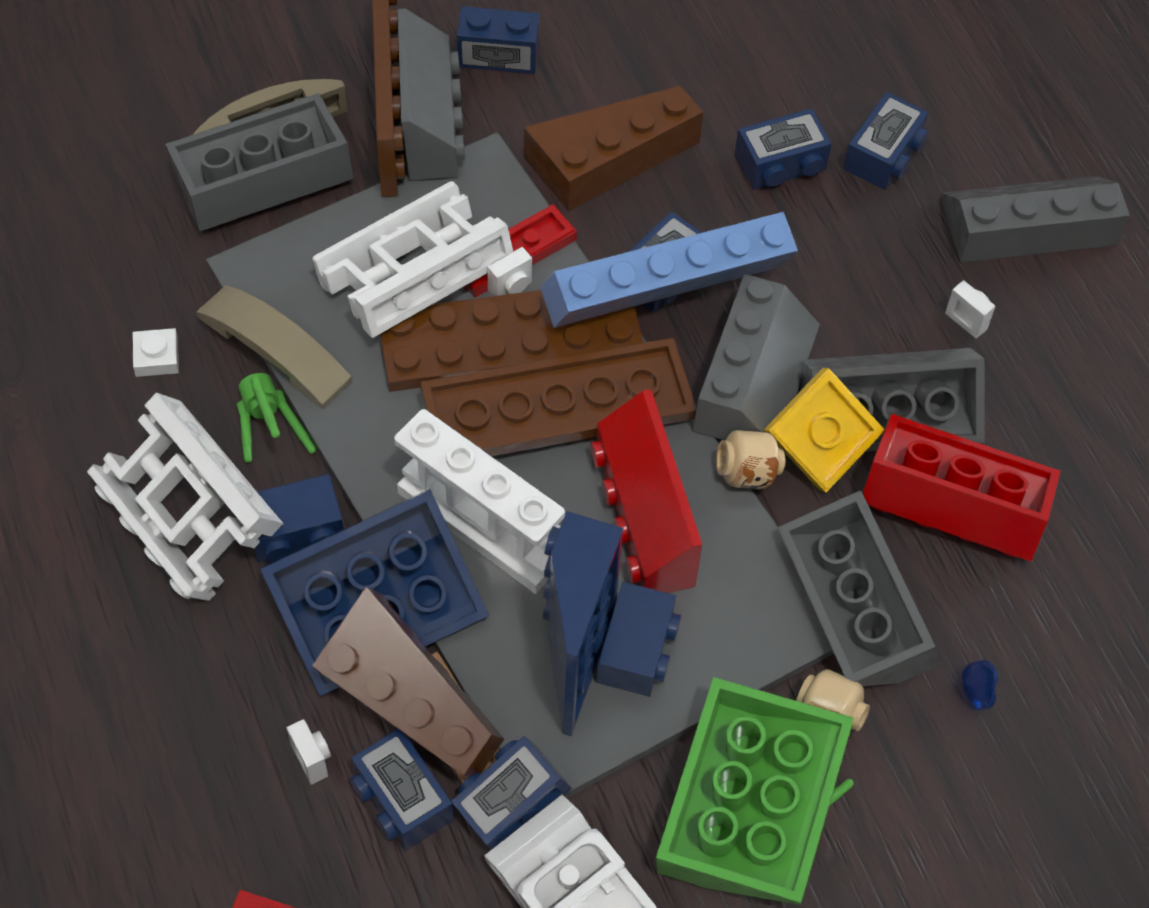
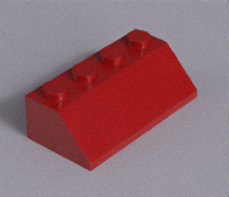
[590,389,702,593]
[863,414,1061,562]

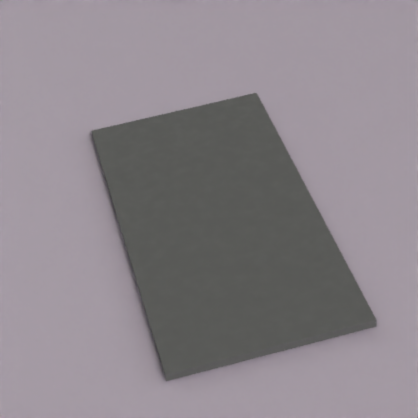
[206,132,834,799]

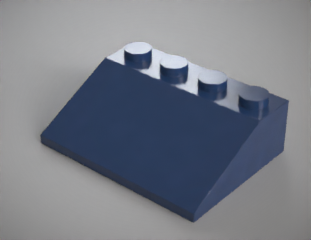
[260,489,489,696]
[543,511,623,737]

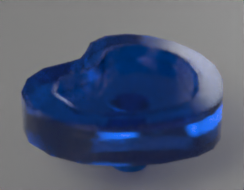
[962,660,998,710]

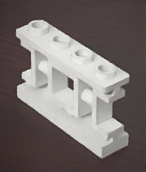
[312,181,513,338]
[87,393,283,601]
[394,409,565,594]

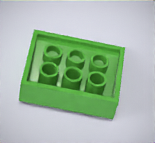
[656,677,854,905]

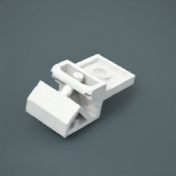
[484,795,657,908]

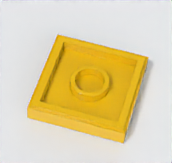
[764,367,885,493]

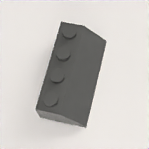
[398,8,465,181]
[165,93,354,231]
[941,176,1130,262]
[693,274,820,448]
[802,348,985,452]
[778,490,941,686]

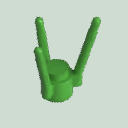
[236,373,316,463]

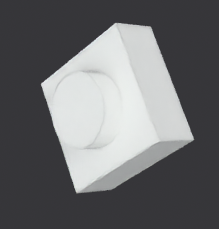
[487,247,532,296]
[945,280,995,339]
[133,328,179,377]
[286,719,331,785]

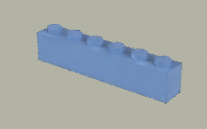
[540,212,798,328]

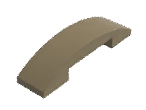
[193,79,348,135]
[196,285,352,409]

